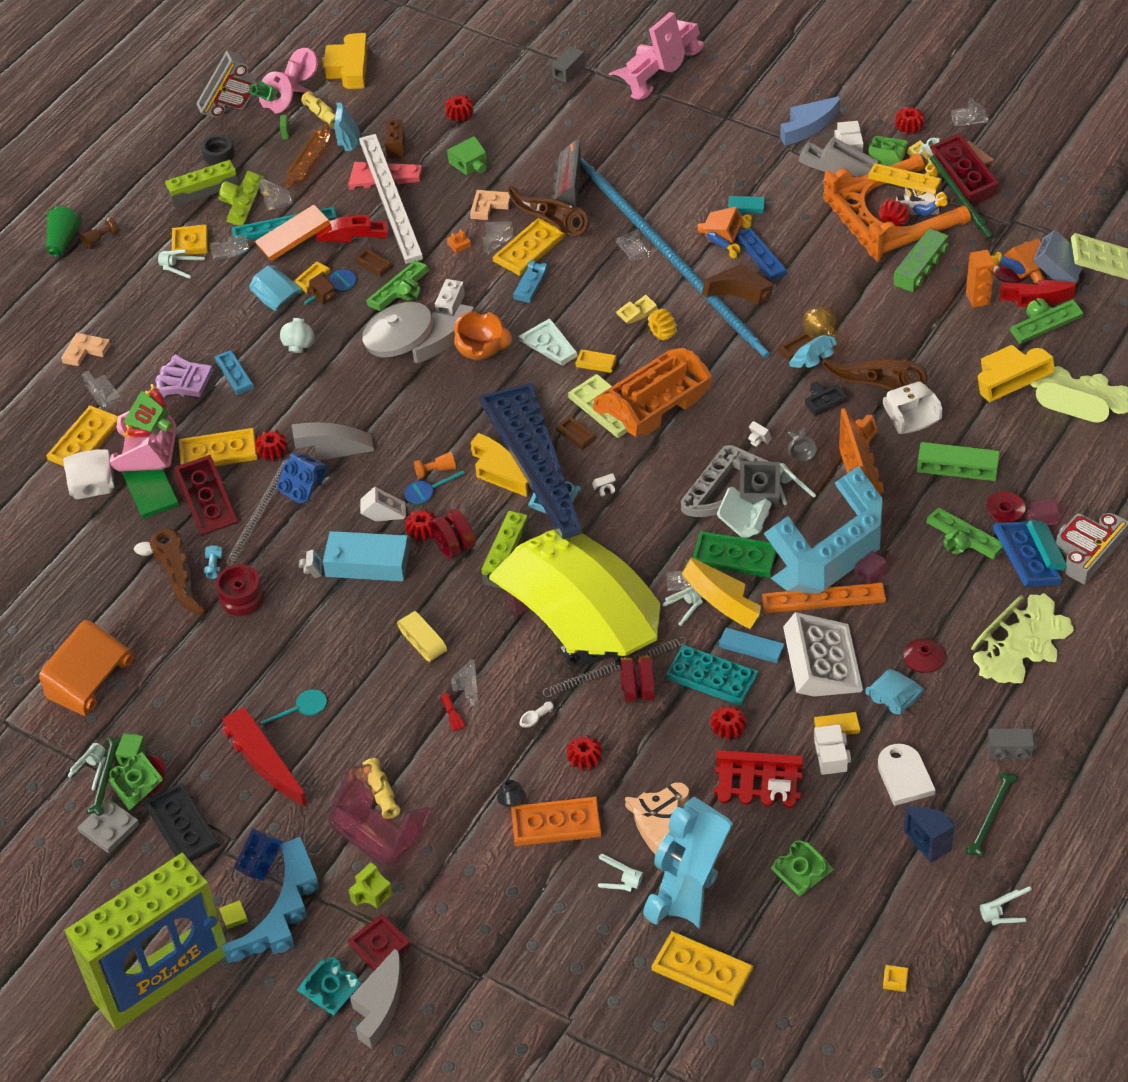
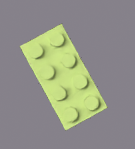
[1071,233,1128,280]
[568,374,628,438]

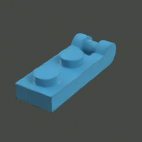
[513,260,548,303]

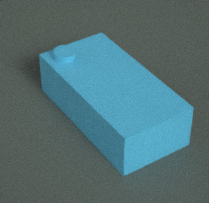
[323,531,410,581]

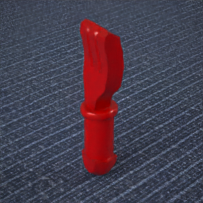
[441,693,465,731]

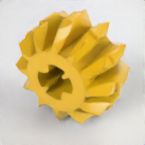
[648,308,677,341]

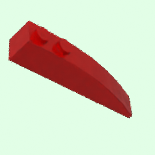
[222,707,307,806]

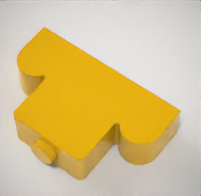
[322,33,368,89]
[978,345,1055,402]

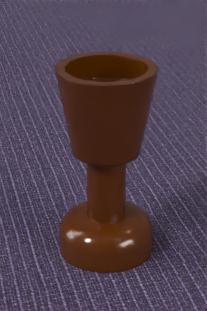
[80,217,119,249]

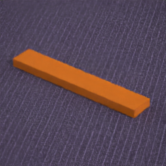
[762,583,886,613]

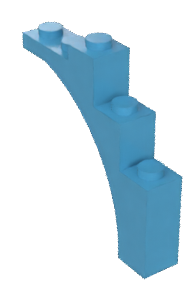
[222,837,319,963]

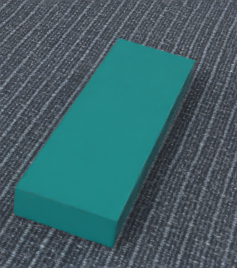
[1026,520,1067,571]

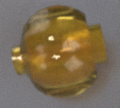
[803,306,836,338]

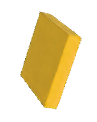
[172,225,208,256]

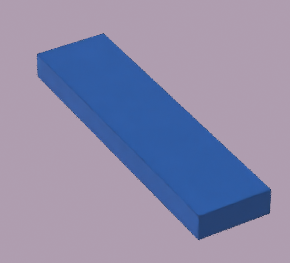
[735,227,787,281]

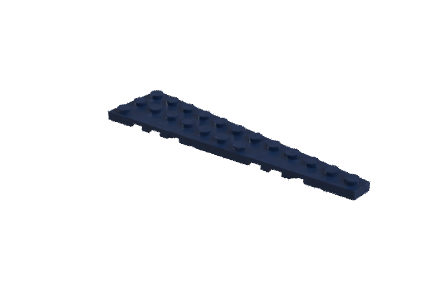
[479,383,581,539]

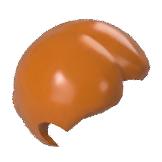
[454,311,512,361]

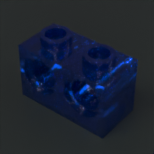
[234,828,283,881]

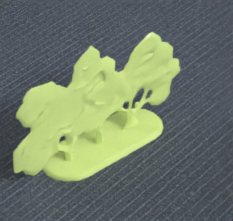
[1031,366,1128,422]
[971,593,1074,683]

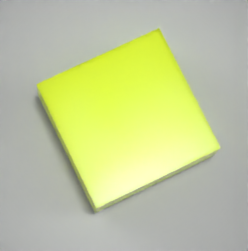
[219,900,248,930]

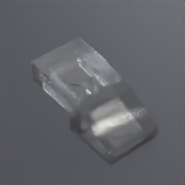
[210,236,249,260]

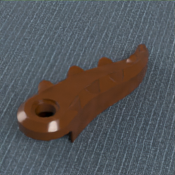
[508,186,590,237]
[821,357,928,390]
[149,528,206,616]

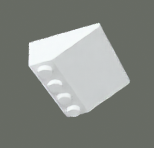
[783,612,863,697]

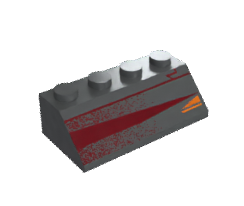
[552,139,581,207]

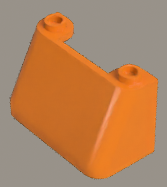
[39,620,134,717]

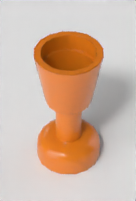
[414,451,456,480]

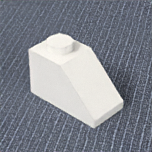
[360,487,406,521]

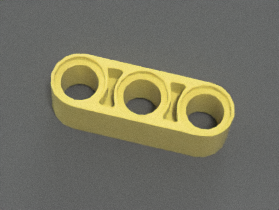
[397,611,447,662]

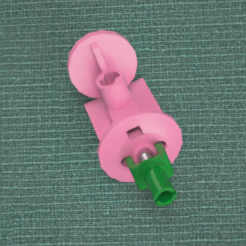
[249,48,318,114]

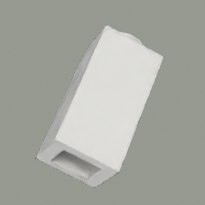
[435,279,465,316]

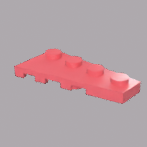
[348,162,422,190]

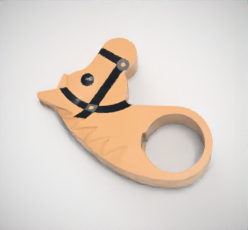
[625,783,689,855]

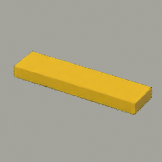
[868,163,942,194]

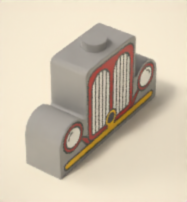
[196,50,257,117]
[1056,513,1128,585]

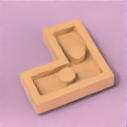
[470,190,511,220]
[61,333,111,366]

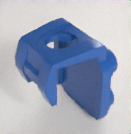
[277,453,328,503]

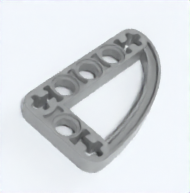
[681,445,769,517]

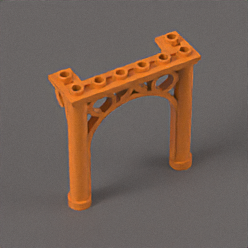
[823,153,971,262]

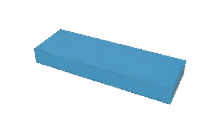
[215,350,254,395]
[719,628,784,664]

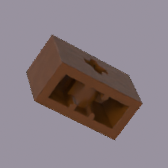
[385,120,405,159]

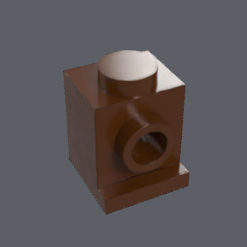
[309,272,336,305]

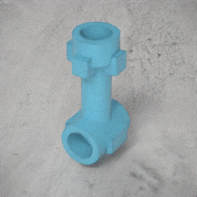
[204,546,222,579]

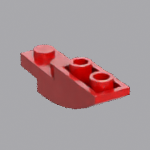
[316,215,388,242]
[999,280,1076,307]

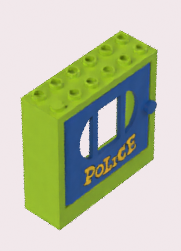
[64,853,226,1031]

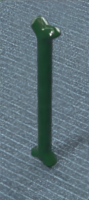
[86,737,121,816]
[966,772,1018,857]

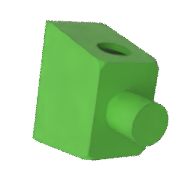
[447,137,487,175]

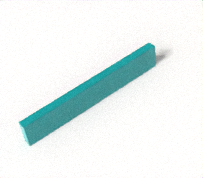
[232,207,337,243]

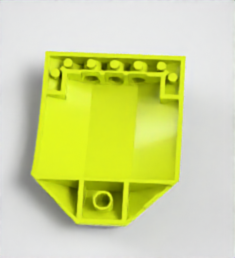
[489,530,660,656]

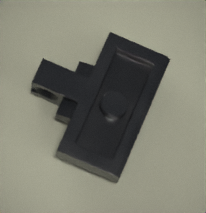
[805,381,847,416]

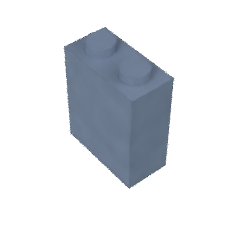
[1032,230,1084,283]

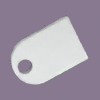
[878,744,936,806]

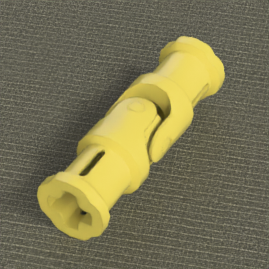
[301,91,336,129]
[362,758,401,819]

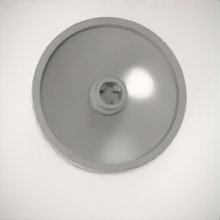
[362,302,433,357]

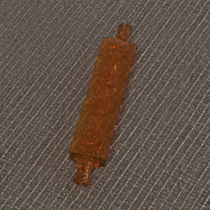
[284,124,330,188]

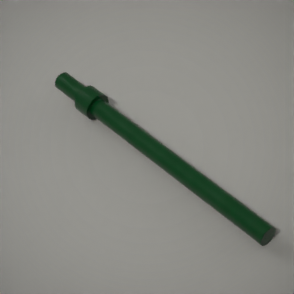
[930,155,994,240]

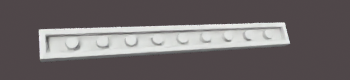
[359,134,423,264]

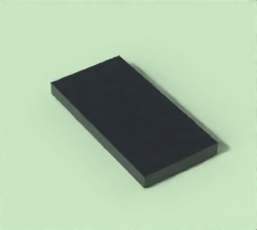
[143,783,220,862]

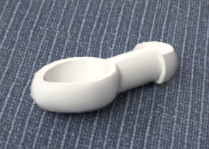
[134,542,153,556]
[519,701,554,728]

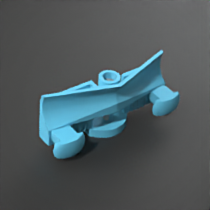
[643,797,733,929]

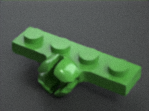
[366,261,429,311]
[1010,298,1083,344]
[926,507,1004,560]

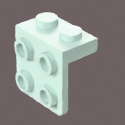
[717,487,772,538]

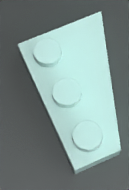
[518,318,578,365]

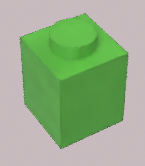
[116,733,147,767]

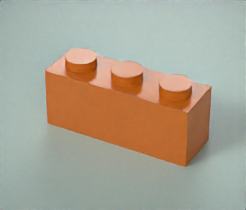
[966,250,995,308]

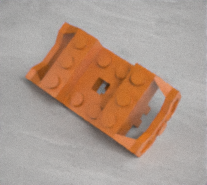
[593,348,712,437]

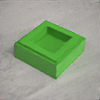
[280,115,289,139]

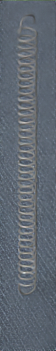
[227,457,289,566]
[543,637,686,697]

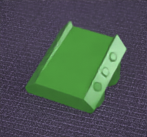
[868,136,908,166]
[109,752,163,810]
[770,840,834,897]

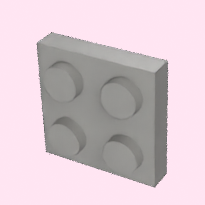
[77,799,140,854]

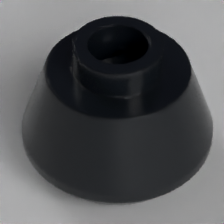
[497,780,526,807]

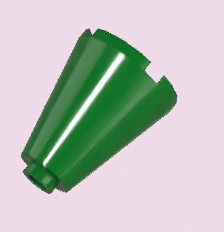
[46,206,82,257]

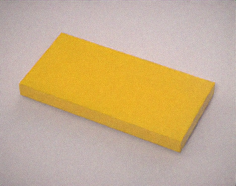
[493,218,566,276]
[46,406,118,466]
[179,428,257,466]
[652,931,753,1006]

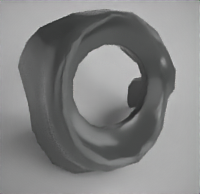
[788,428,817,463]

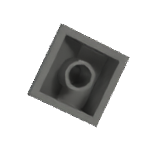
[740,460,780,508]

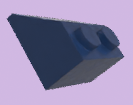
[904,806,955,863]

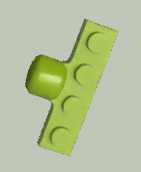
[218,170,264,226]

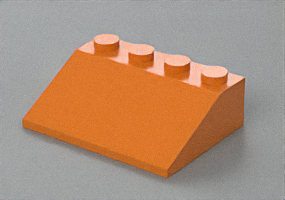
[839,408,884,496]

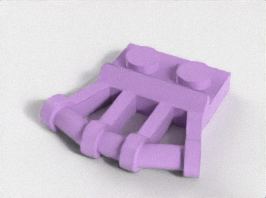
[155,355,213,398]

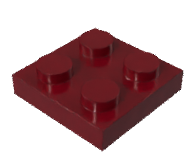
[347,914,411,971]

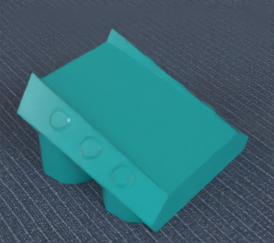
[297,957,362,1016]

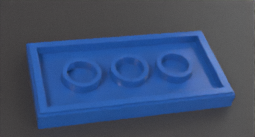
[993,522,1062,587]

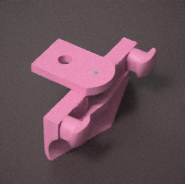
[609,12,704,100]

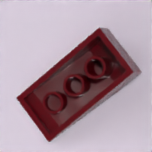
[930,133,999,206]
[174,454,238,536]

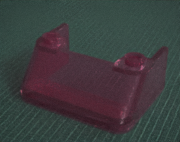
[328,764,431,865]

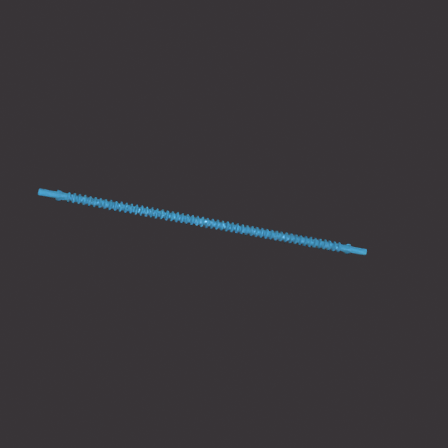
[580,158,770,358]

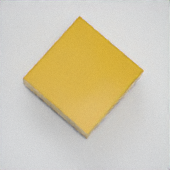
[883,965,908,992]

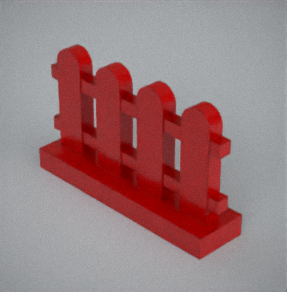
[714,750,803,808]

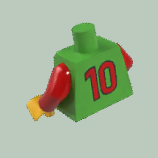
[122,384,173,439]

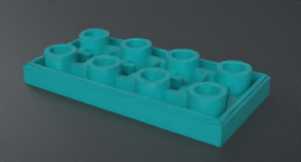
[666,645,758,706]

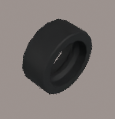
[201,134,235,165]

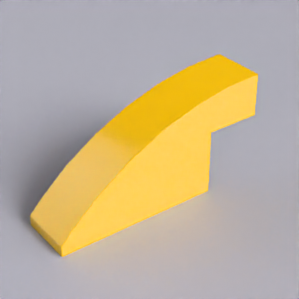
[471,433,529,497]
[682,557,761,629]

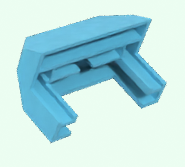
[763,466,882,594]

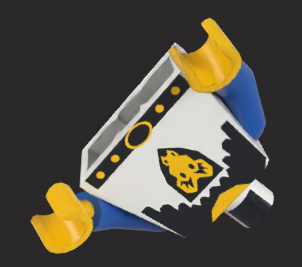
[896,163,947,216]

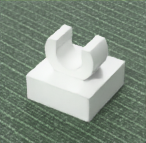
[748,421,772,447]
[592,473,616,497]
[768,779,791,801]

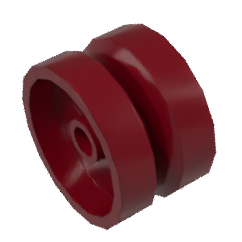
[430,508,476,560]
[216,564,263,616]
[620,655,655,704]

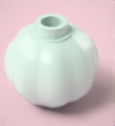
[280,318,314,353]

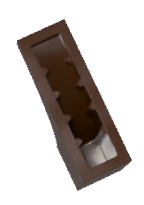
[702,263,773,305]

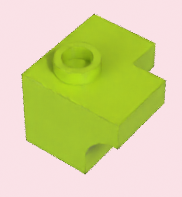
[349,863,393,909]

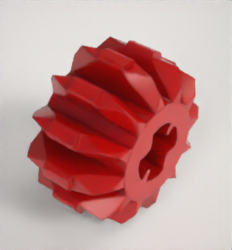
[445,95,474,122]
[895,107,924,134]
[879,199,910,227]
[255,430,288,461]
[405,509,436,542]
[710,704,746,741]
[567,735,602,771]

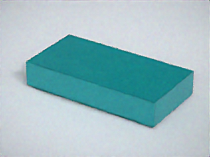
[728,196,764,214]

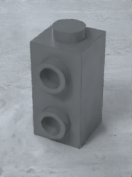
[551,46,585,83]
[987,729,1037,760]

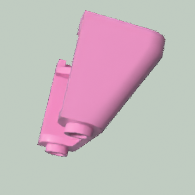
[110,411,176,472]

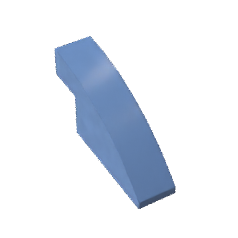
[780,96,840,146]

